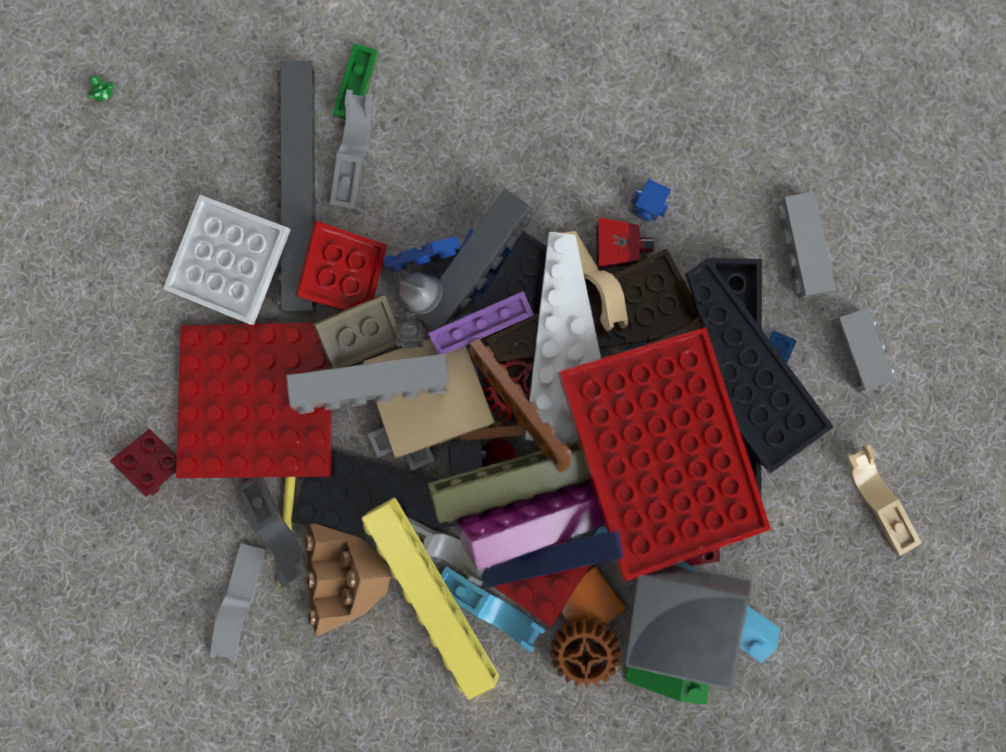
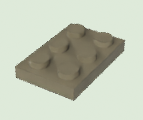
[313,295,403,369]

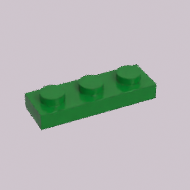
[333,43,379,119]

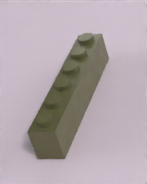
[428,440,590,523]

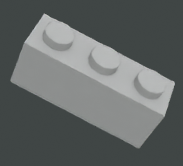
[832,308,894,392]

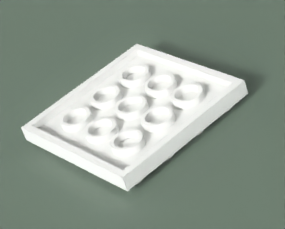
[163,195,291,325]

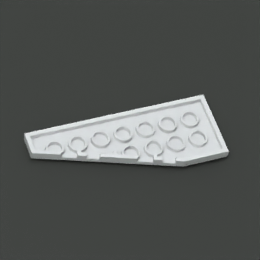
[525,232,601,444]

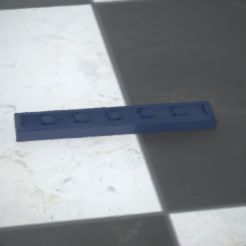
[480,531,624,589]

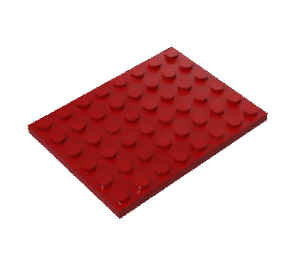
[557,327,771,581]

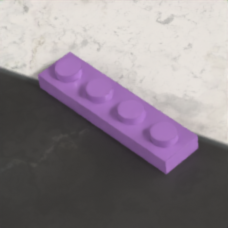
[428,291,534,354]

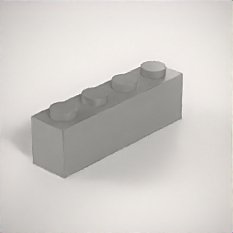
[777,191,836,299]

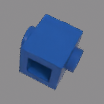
[631,178,671,222]

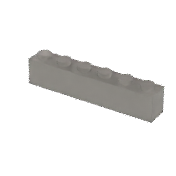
[287,354,450,414]

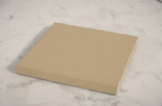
[363,338,494,459]

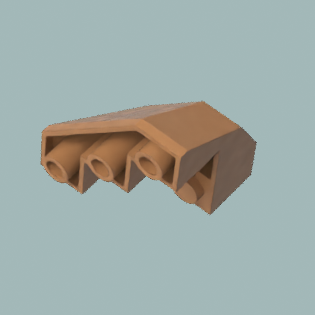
[304,524,391,636]

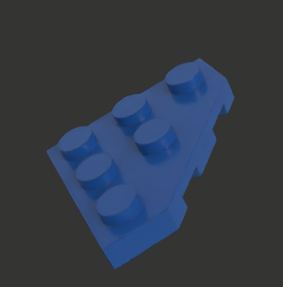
[383,236,460,272]

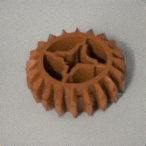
[550,617,621,689]

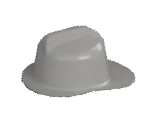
[398,272,443,314]

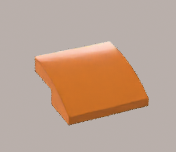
[562,565,627,626]

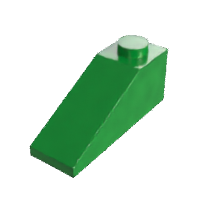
[625,667,710,705]

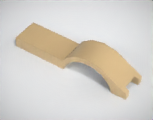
[564,231,628,331]
[846,443,922,556]

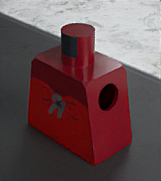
[597,218,654,270]

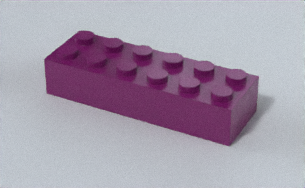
[456,479,605,570]

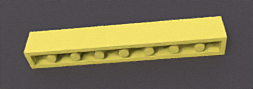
[362,497,499,700]

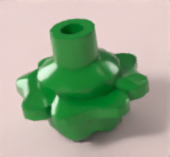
[87,74,115,102]

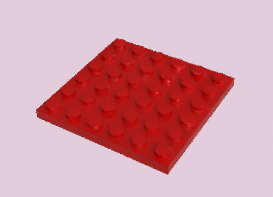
[176,322,332,479]

